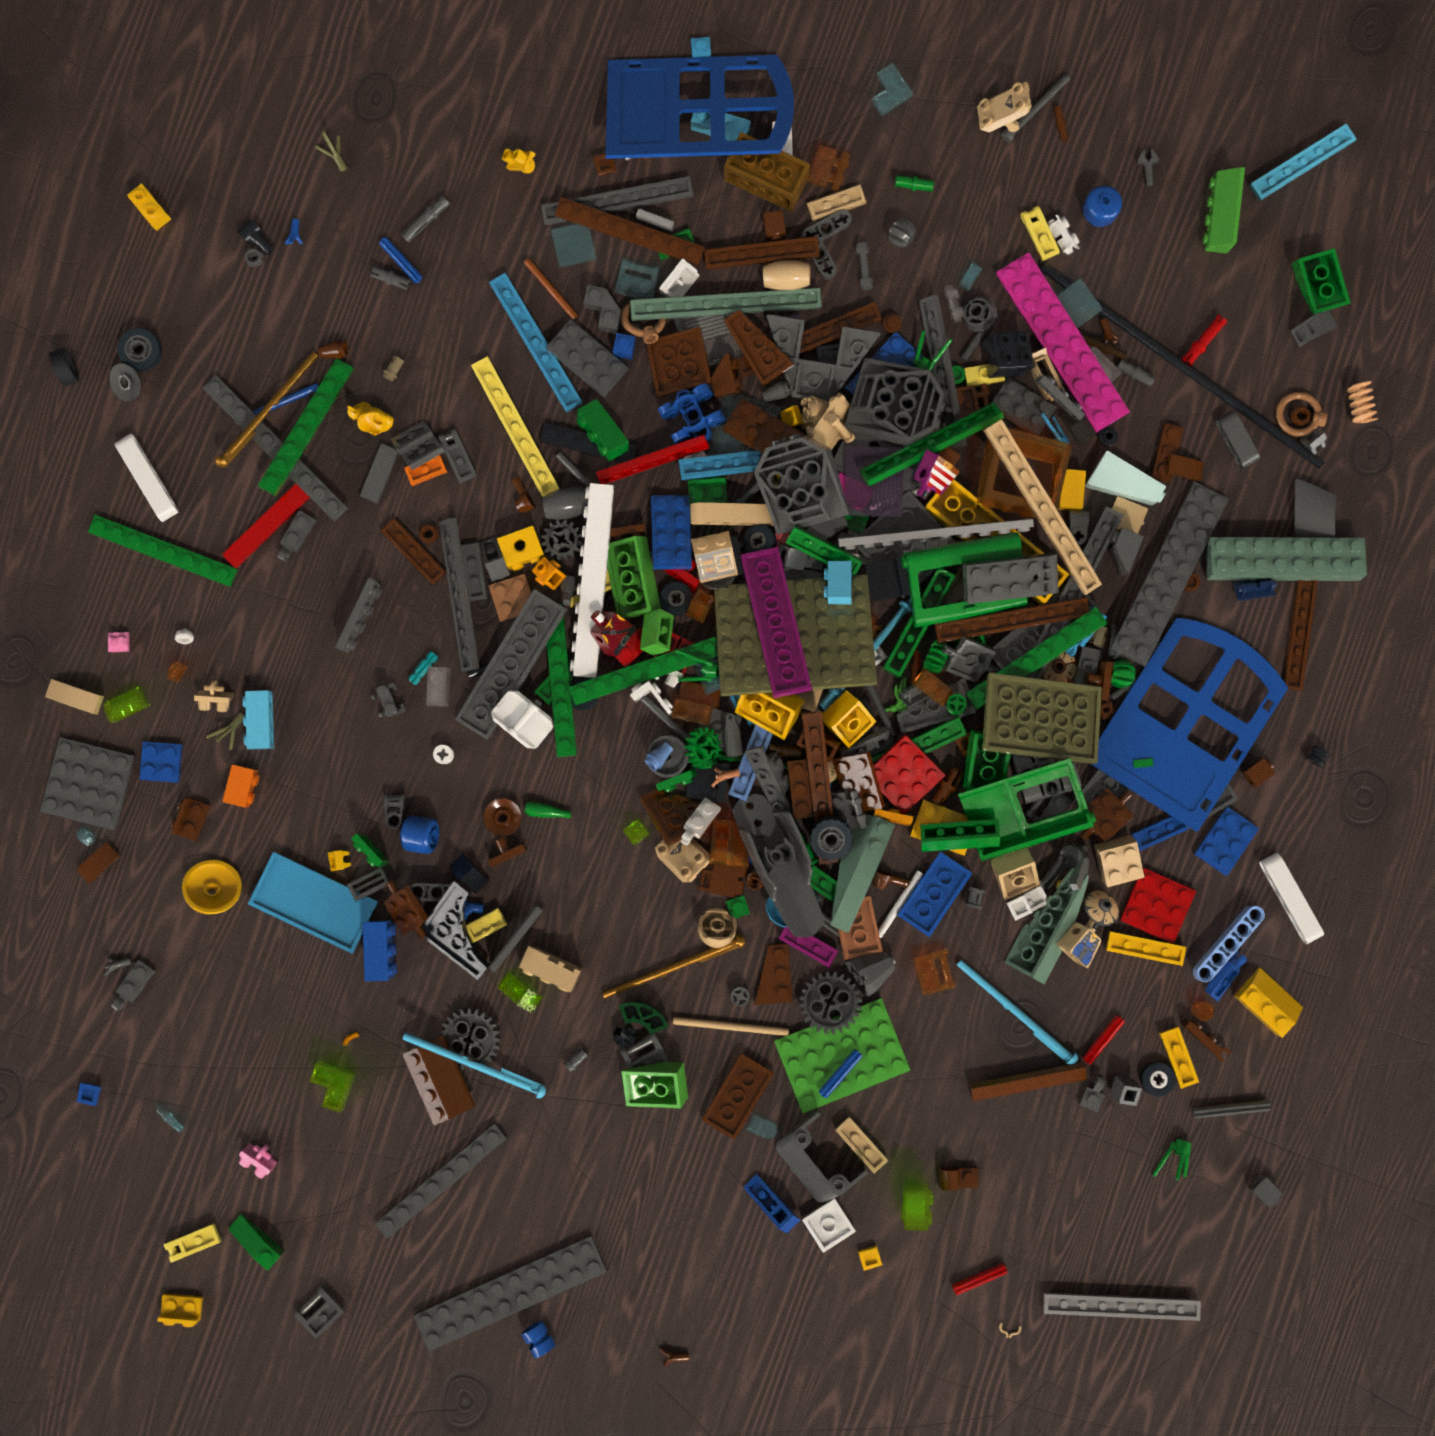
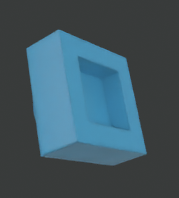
[691,37,711,57]

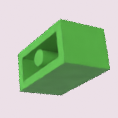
[640,609,674,656]

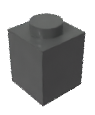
[779,544,808,571]
[1110,1076,1142,1106]
[1248,1174,1283,1208]

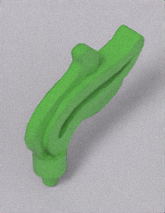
[885,678,908,713]

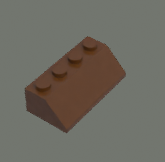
[402,1035,475,1126]

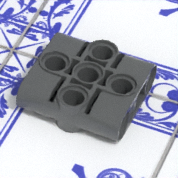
[1010,754,1081,804]

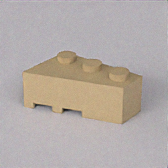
[519,945,583,993]

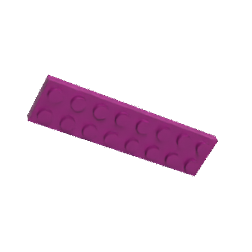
[741,547,812,698]

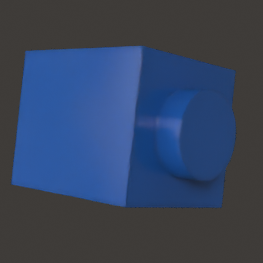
[613,333,636,360]

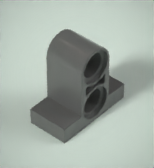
[1291,310,1338,347]

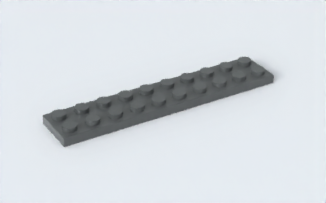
[1110,482,1229,666]
[413,1235,607,1351]

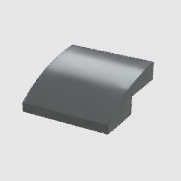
[391,421,445,470]

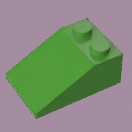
[621,1062,688,1108]

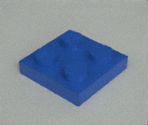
[139,742,183,783]

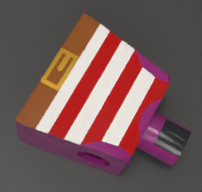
[914,450,960,500]

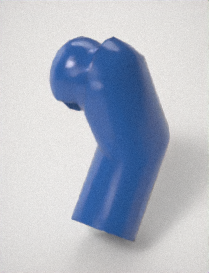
[465,902,484,920]

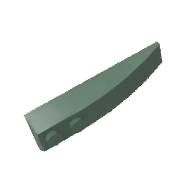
[830,814,895,933]
[1004,868,1089,984]

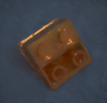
[710,819,749,867]

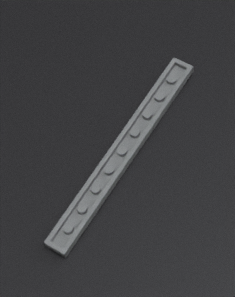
[838,519,1034,550]

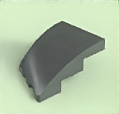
[1295,478,1336,538]

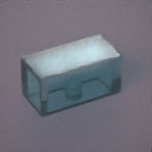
[959,262,983,291]

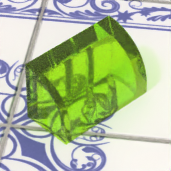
[104,686,150,723]

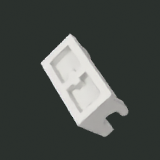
[659,258,699,298]

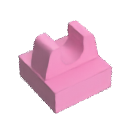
[108,632,130,652]

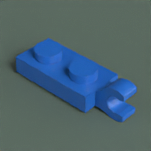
[1205,951,1247,1002]

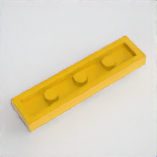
[1105,931,1186,966]

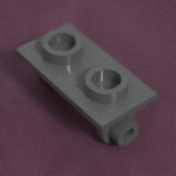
[898,676,941,708]

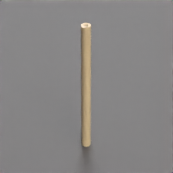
[673,1017,789,1036]

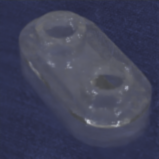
[944,285,964,324]

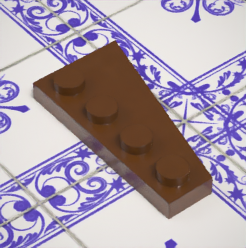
[723,310,796,386]

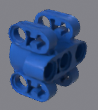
[658,383,727,444]

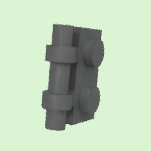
[831,790,867,829]

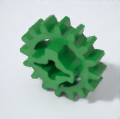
[684,727,723,769]

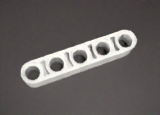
[114,433,179,522]
[1259,852,1324,945]

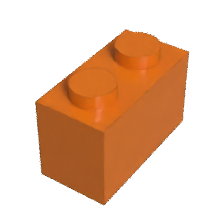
[222,765,260,808]

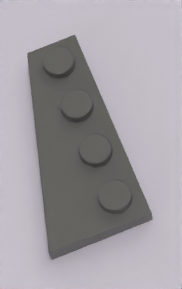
[896,678,976,734]

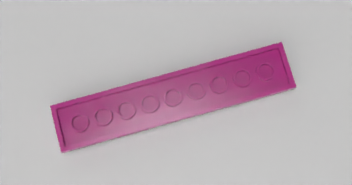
[996,252,1130,433]

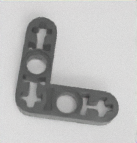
[801,210,852,280]

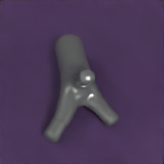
[104,957,132,977]

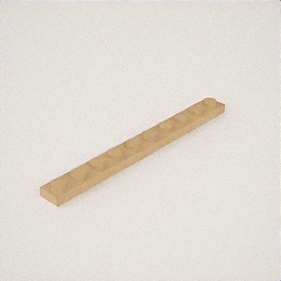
[984,419,1102,595]

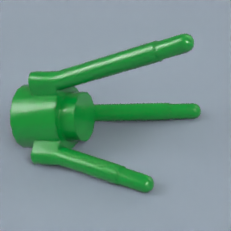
[912,330,952,371]
[676,649,720,682]
[1152,1138,1192,1180]

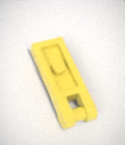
[1020,206,1060,261]
[163,1223,221,1263]

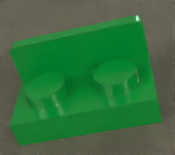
[688,476,727,506]

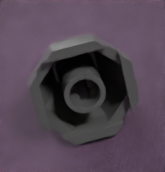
[846,952,896,997]

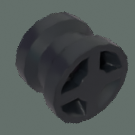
[1306,745,1331,768]

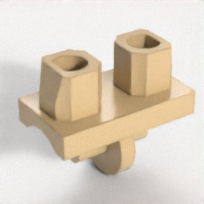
[194,680,234,712]

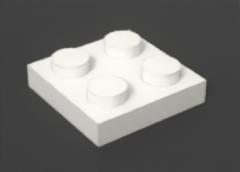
[802,1198,856,1253]

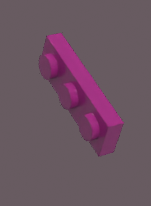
[778,927,838,967]

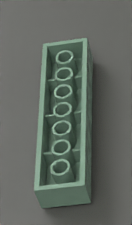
[1206,537,1367,581]

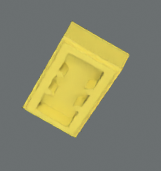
[964,364,1005,387]
[466,908,508,943]

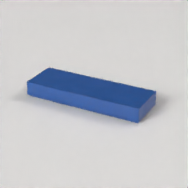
[1131,816,1190,851]

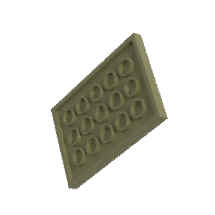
[982,673,1102,764]

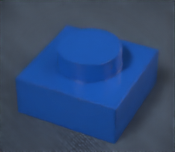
[76,1082,102,1106]

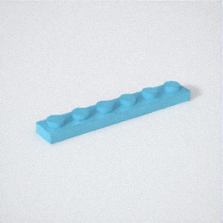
[1249,124,1357,201]

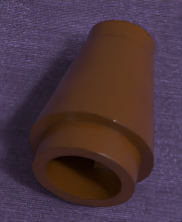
[318,340,348,359]

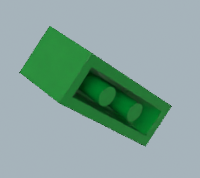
[576,399,629,461]

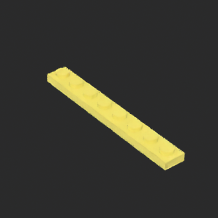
[471,356,560,497]

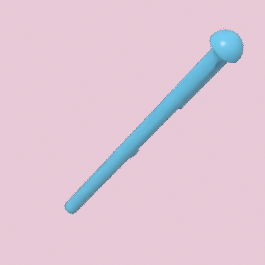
[957,960,1078,1065]
[402,1032,546,1098]

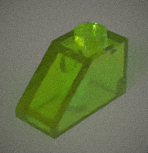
[497,972,543,1013]

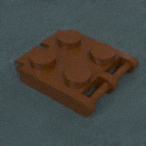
[697,853,748,898]

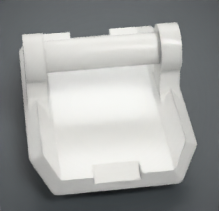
[491,690,554,749]

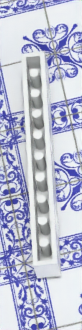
[570,483,614,678]

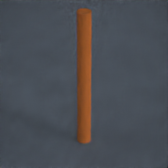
[524,258,578,320]

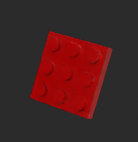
[873,734,946,815]
[1119,868,1196,944]

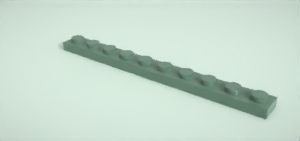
[630,288,822,321]

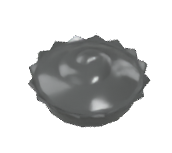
[962,296,998,332]

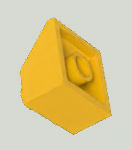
[822,690,876,748]

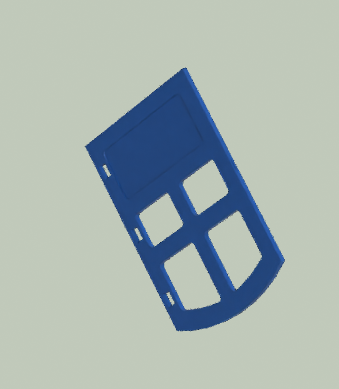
[606,55,794,159]
[1091,618,1288,832]

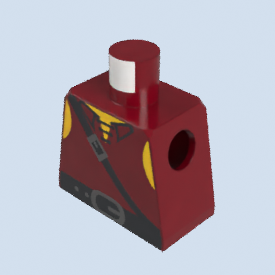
[590,610,637,657]

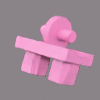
[239,1143,278,1178]

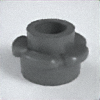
[245,249,264,267]

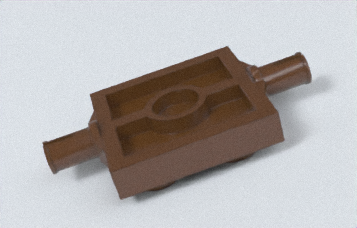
[1079,788,1134,843]
[383,880,429,940]

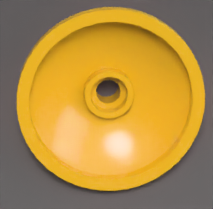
[182,860,242,914]

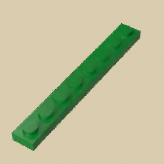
[258,358,354,496]
[859,403,1004,486]
[88,515,238,587]
[547,604,577,758]
[966,607,1107,710]
[569,637,718,706]

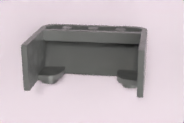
[776,1108,868,1202]

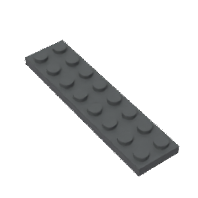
[455,589,568,740]

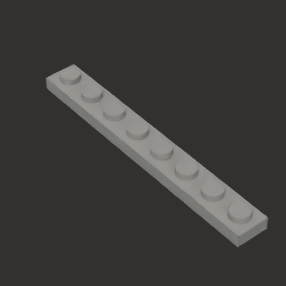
[1043,1292,1201,1321]

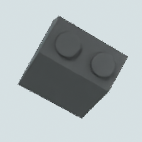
[1108,528,1144,577]

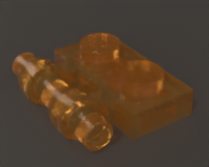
[808,145,850,191]

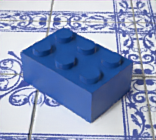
[363,920,397,981]

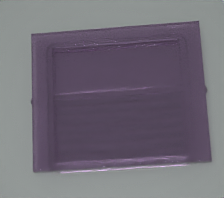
[845,446,904,517]

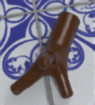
[1100,318,1119,344]
[659,1347,689,1367]

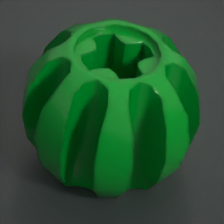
[1111,660,1135,688]

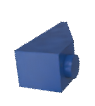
[743,1174,800,1233]

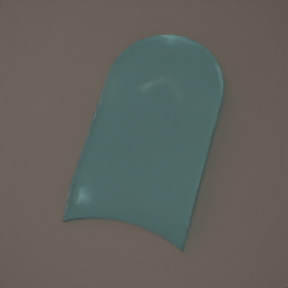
[746,1114,778,1139]

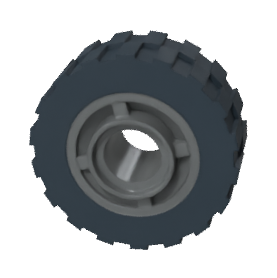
[117,328,163,372]
[809,816,853,861]

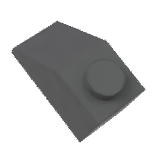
[479,536,510,581]

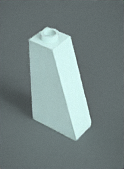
[1085,451,1166,506]

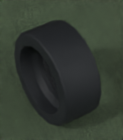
[49,348,80,387]

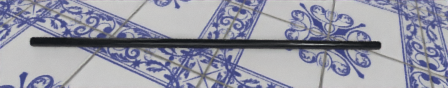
[1041,263,1325,469]

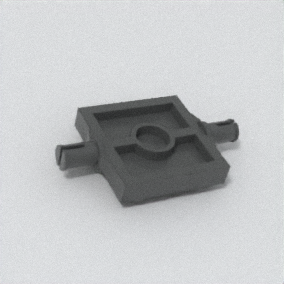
[942,636,998,683]

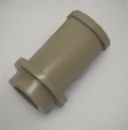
[383,356,404,382]

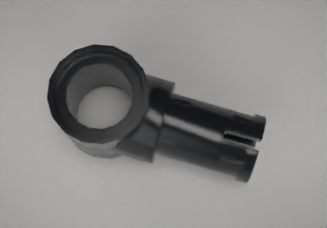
[237,219,274,256]

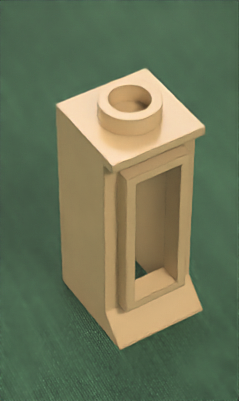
[1030,348,1065,401]

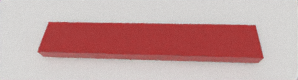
[596,435,709,484]
[222,484,310,569]

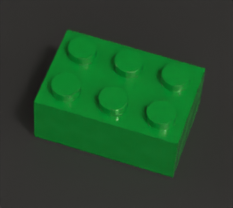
[962,729,1010,790]

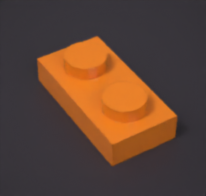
[404,455,447,486]

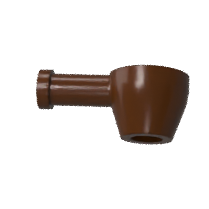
[511,477,536,513]
[873,869,909,890]

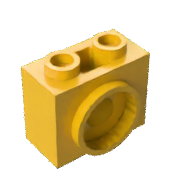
[497,526,545,571]

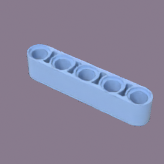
[1192,905,1265,982]

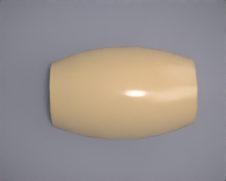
[763,260,811,291]

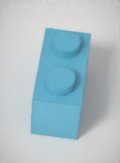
[824,561,852,604]

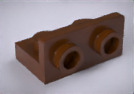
[171,797,211,841]

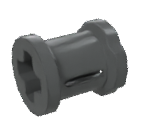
[965,887,986,910]

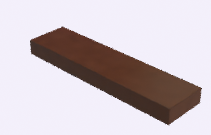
[380,518,447,586]

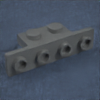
[745,746,792,812]

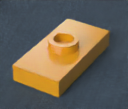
[873,809,913,826]

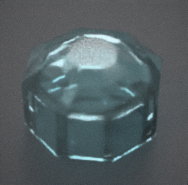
[76,828,96,846]

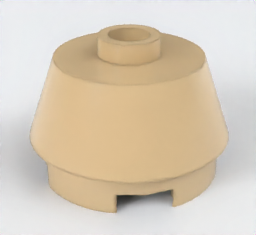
[800,396,829,433]

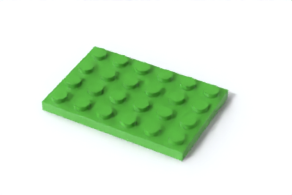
[774,998,910,1113]

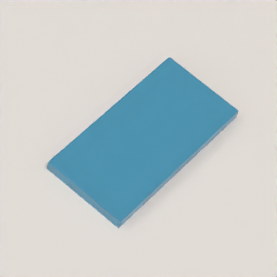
[248,852,379,954]

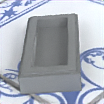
[636,209,674,233]

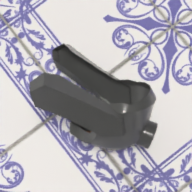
[1040,844,1090,891]

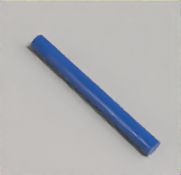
[252,383,319,415]

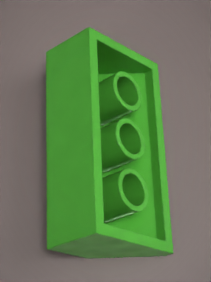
[1203,167,1245,254]
[607,536,661,619]

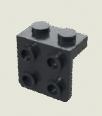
[865,556,910,601]

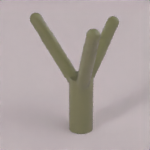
[315,131,348,172]
[206,713,244,750]

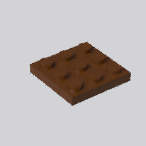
[646,327,712,397]

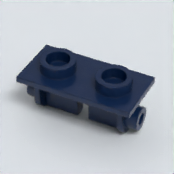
[1234,578,1277,601]

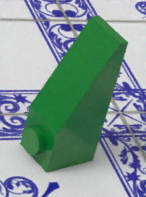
[228,1213,285,1271]

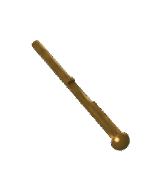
[215,352,319,468]
[602,934,746,999]

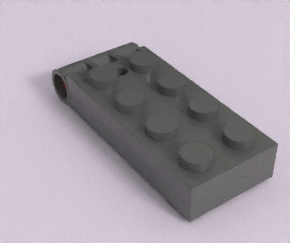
[962,553,1058,604]

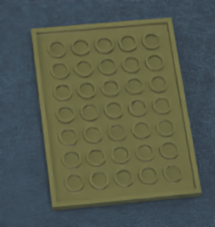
[714,575,877,696]

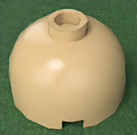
[698,908,737,948]

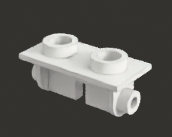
[1048,215,1080,255]

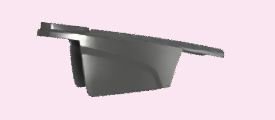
[732,794,825,937]

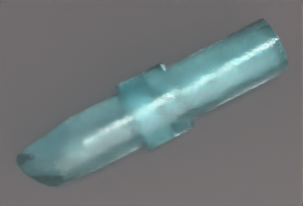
[156,1104,185,1133]

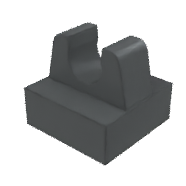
[1299,430,1327,454]

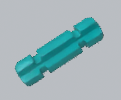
[408,651,438,685]

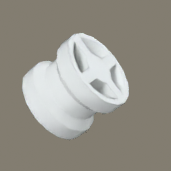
[433,745,454,764]

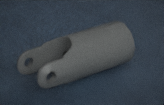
[723,713,744,757]

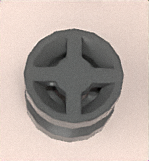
[731,986,750,1006]

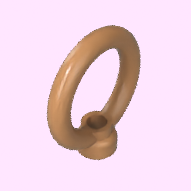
[621,299,666,344]
[1276,392,1328,437]

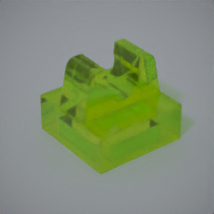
[623,819,649,846]

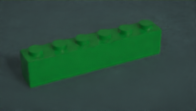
[882,567,956,678]

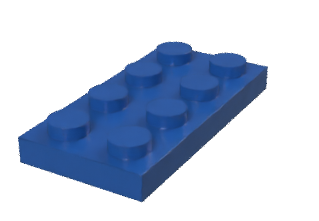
[845,332,924,401]
[651,495,692,569]
[897,852,972,937]

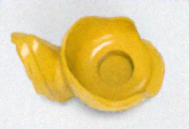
[347,402,394,435]

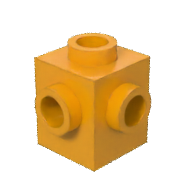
[532,557,566,590]

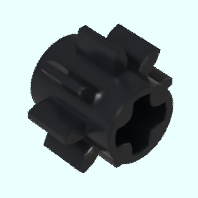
[612,1023,636,1048]

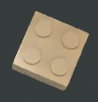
[1094,835,1145,887]

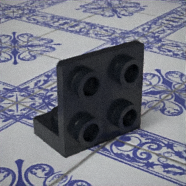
[686,762,729,803]

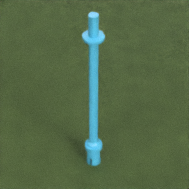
[818,593,921,711]

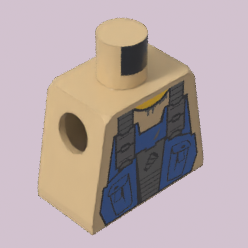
[1056,919,1101,968]

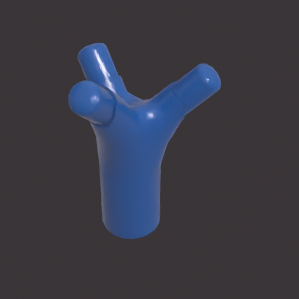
[285,219,303,245]

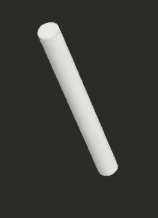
[878,870,924,938]

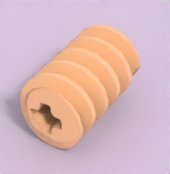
[1347,381,1378,423]

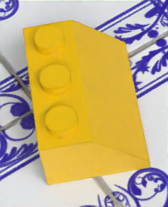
[735,693,805,740]
[1234,967,1303,1038]

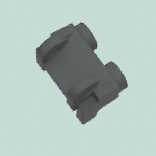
[371,682,407,718]

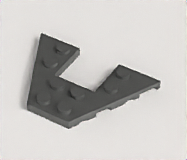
[767,314,881,402]

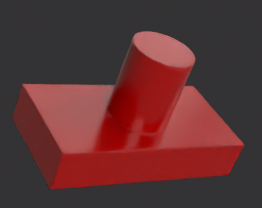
[663,560,700,592]

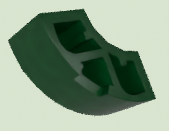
[618,1000,669,1034]

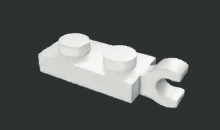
[680,798,721,846]

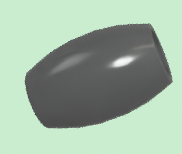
[542,487,589,520]

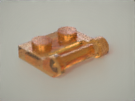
[913,949,956,996]

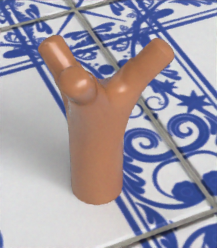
[711,768,740,787]

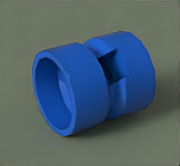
[521,1320,556,1359]

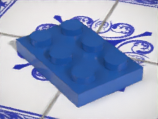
[1194,807,1259,876]

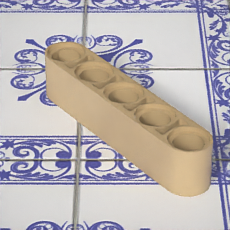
[690,503,773,526]

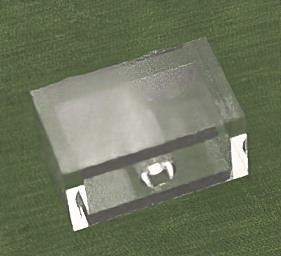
[426,667,450,707]

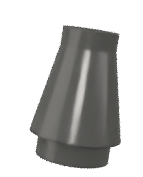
[762,381,791,402]

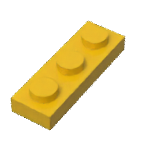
[1159,1026,1199,1089]

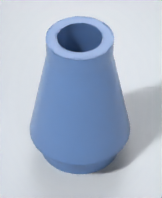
[645,742,673,771]

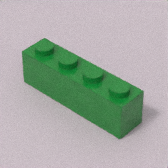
[920,819,1000,852]

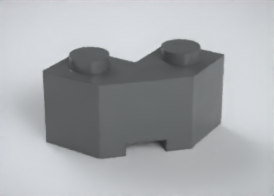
[584,285,621,334]

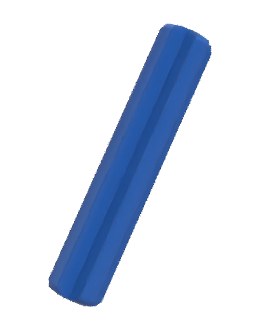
[379,237,423,284]
[819,1049,862,1098]

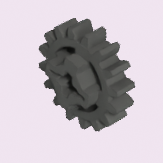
[541,519,583,561]

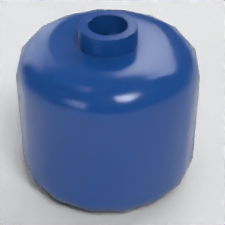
[1083,185,1122,227]
[399,815,440,854]

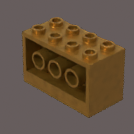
[724,132,810,212]

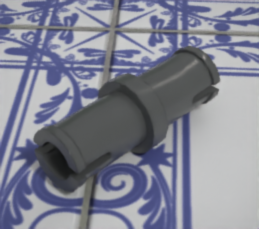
[370,265,411,291]
[1116,359,1156,387]

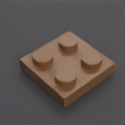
[488,574,531,622]

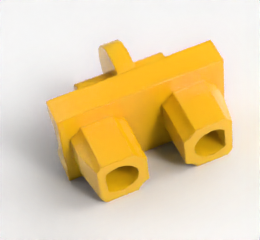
[502,149,535,174]

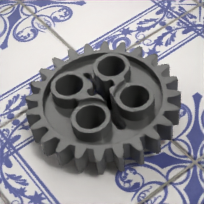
[799,972,862,1035]
[440,1007,502,1071]

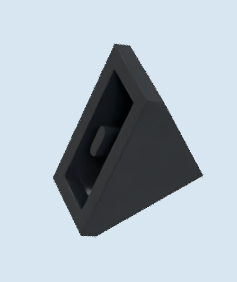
[449,853,490,894]

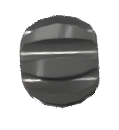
[888,218,916,247]

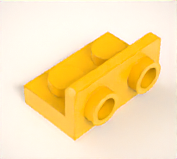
[157,1293,203,1327]

